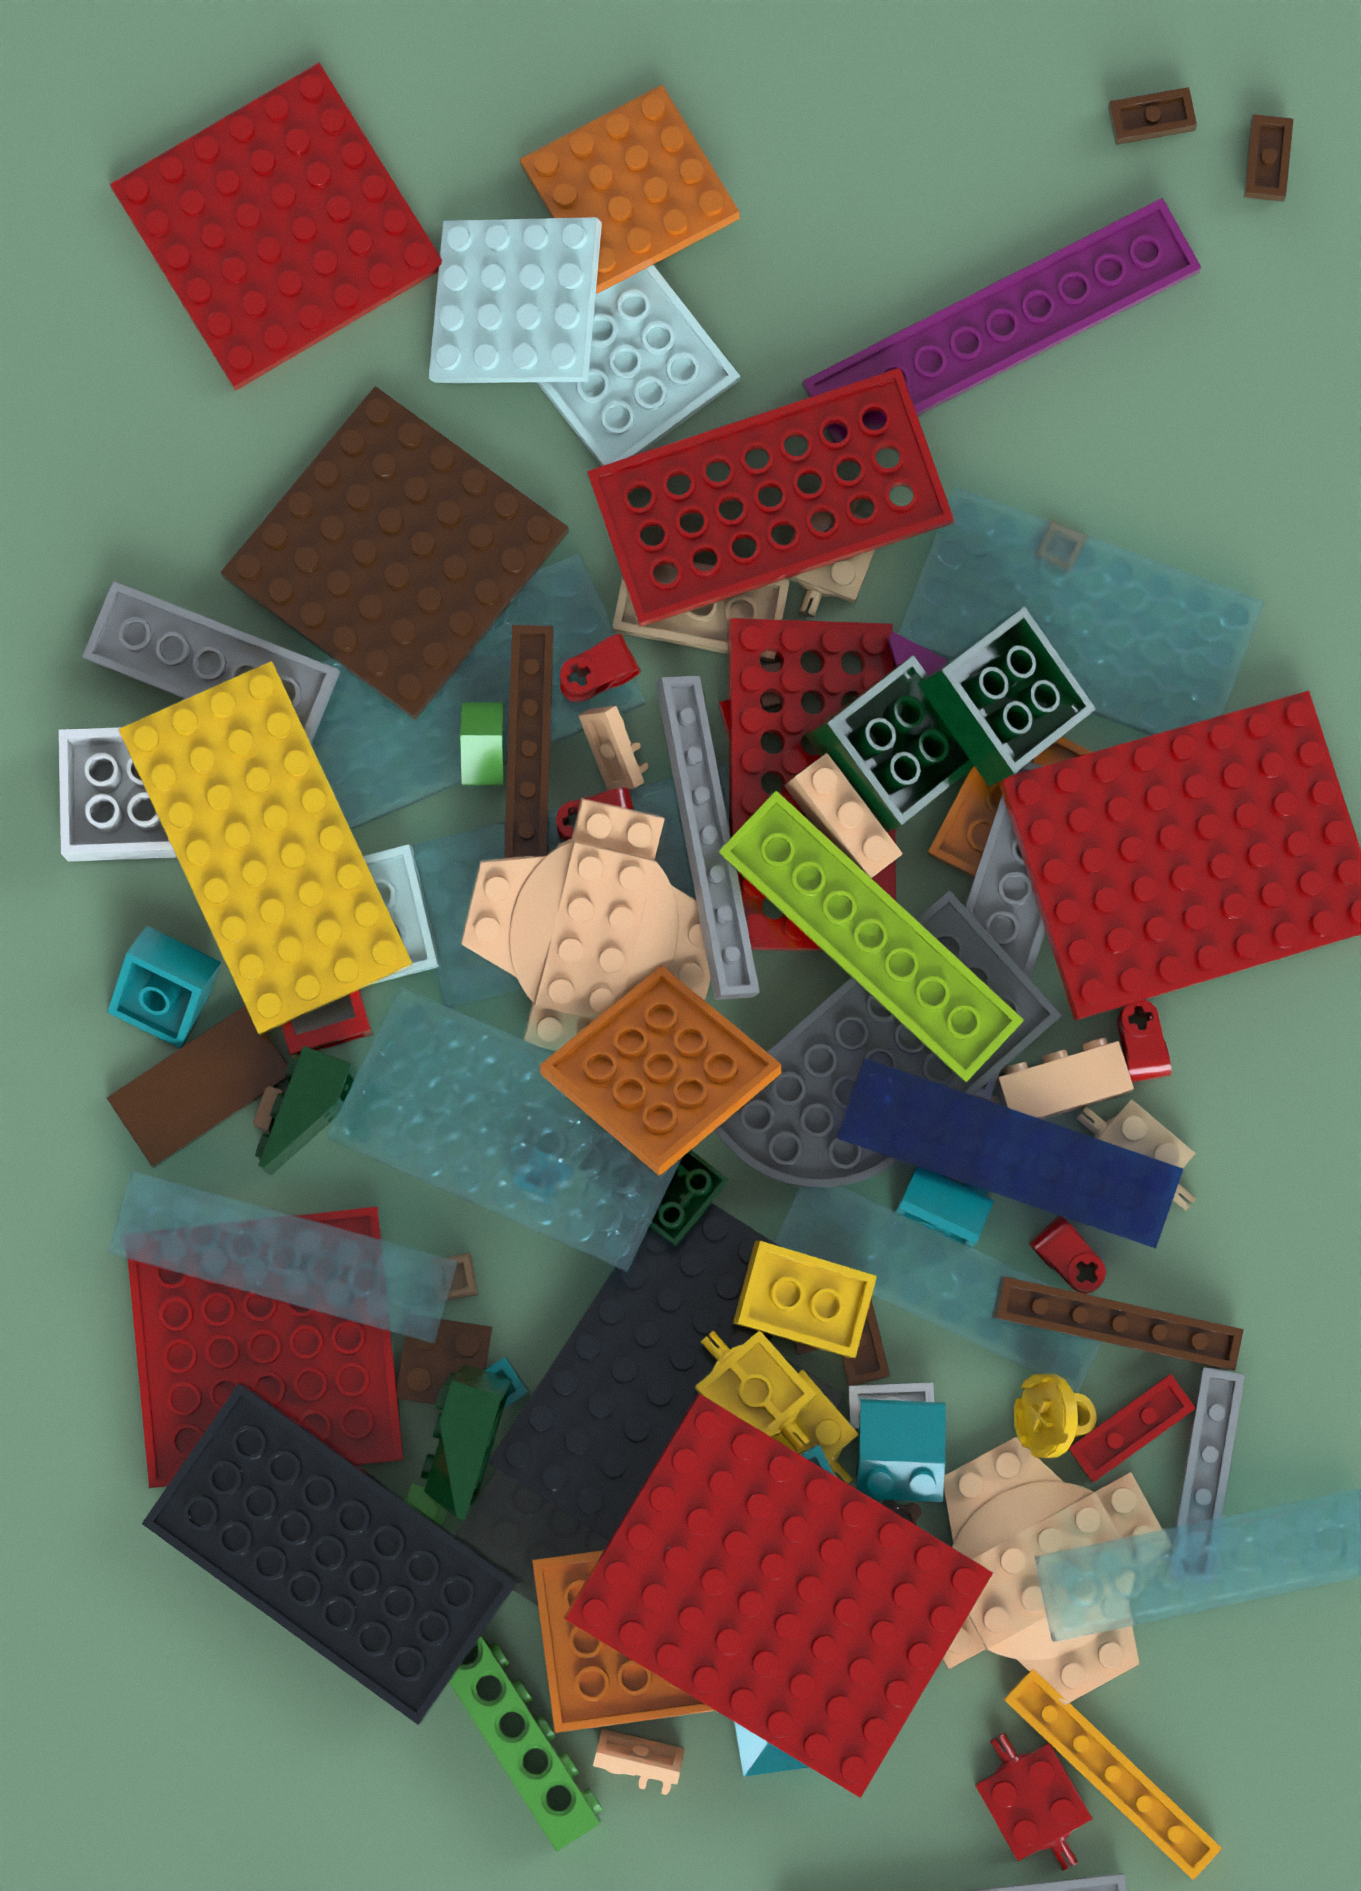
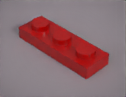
[1068,1374,1196,1483]

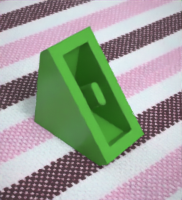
[460,702,504,786]

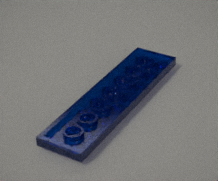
[836,1058,1183,1249]

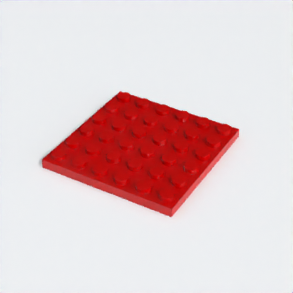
[109,63,442,391]
[125,1206,404,1488]

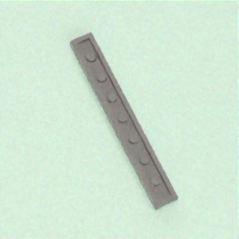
[656,676,760,1000]

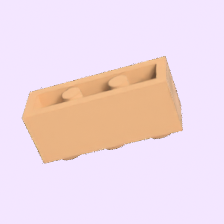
[784,753,903,878]
[996,1037,1134,1129]

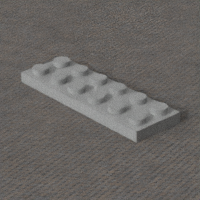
[82,581,340,744]

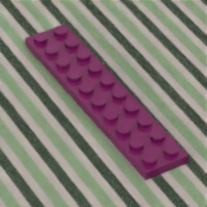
[802,198,1202,443]

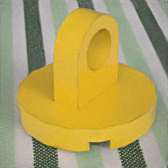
[1013,1373,1097,1458]

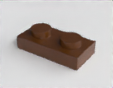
[1108,87,1197,145]
[1243,114,1294,202]

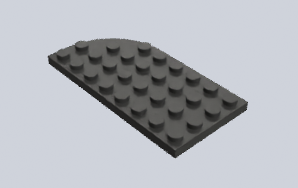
[714,890,1062,1188]

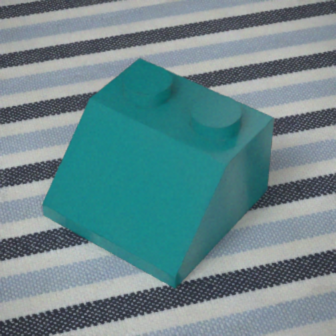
[107,925,222,1048]
[894,1162,994,1249]
[856,1399,946,1502]

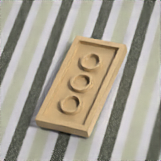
[612,562,790,663]

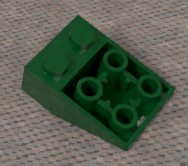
[255,1046,357,1175]
[578,1132,730,1246]

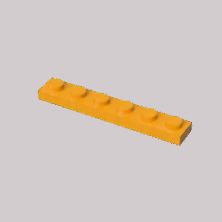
[1003,1669,1222,1880]

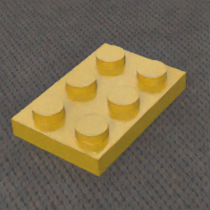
[733,1241,877,1358]

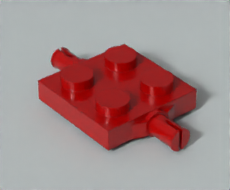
[975,1732,1093,1871]

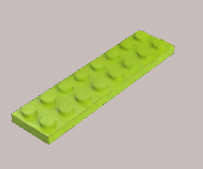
[719,791,1024,1083]

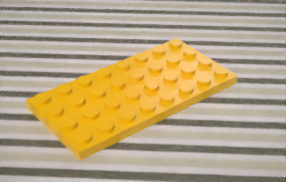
[118,661,413,1035]

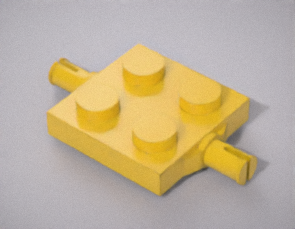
[695,1330,817,1452]
[772,1370,859,1484]

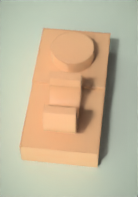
[578,706,649,790]
[593,1728,685,1795]

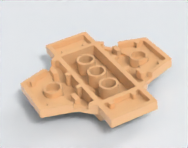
[461,798,711,1051]
[942,1437,1172,1705]

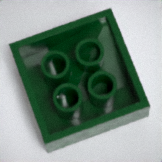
[917,607,1096,787]
[806,655,974,832]
[420,1364,512,1520]

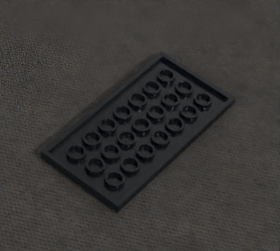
[489,1203,781,1541]
[142,1383,519,1725]

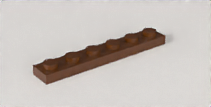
[504,625,554,858]
[992,1276,1244,1371]

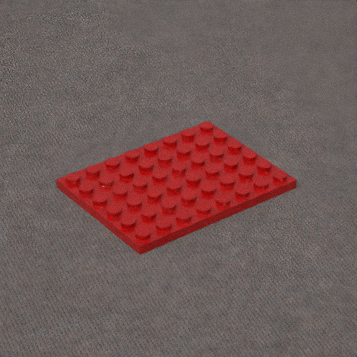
[999,690,1361,1021]
[563,1393,993,1798]

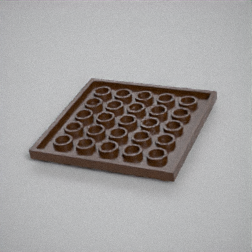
[221,386,569,720]

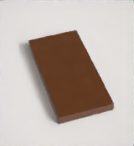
[107,1006,288,1168]

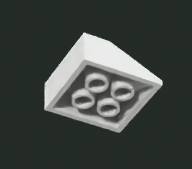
[59,727,176,862]

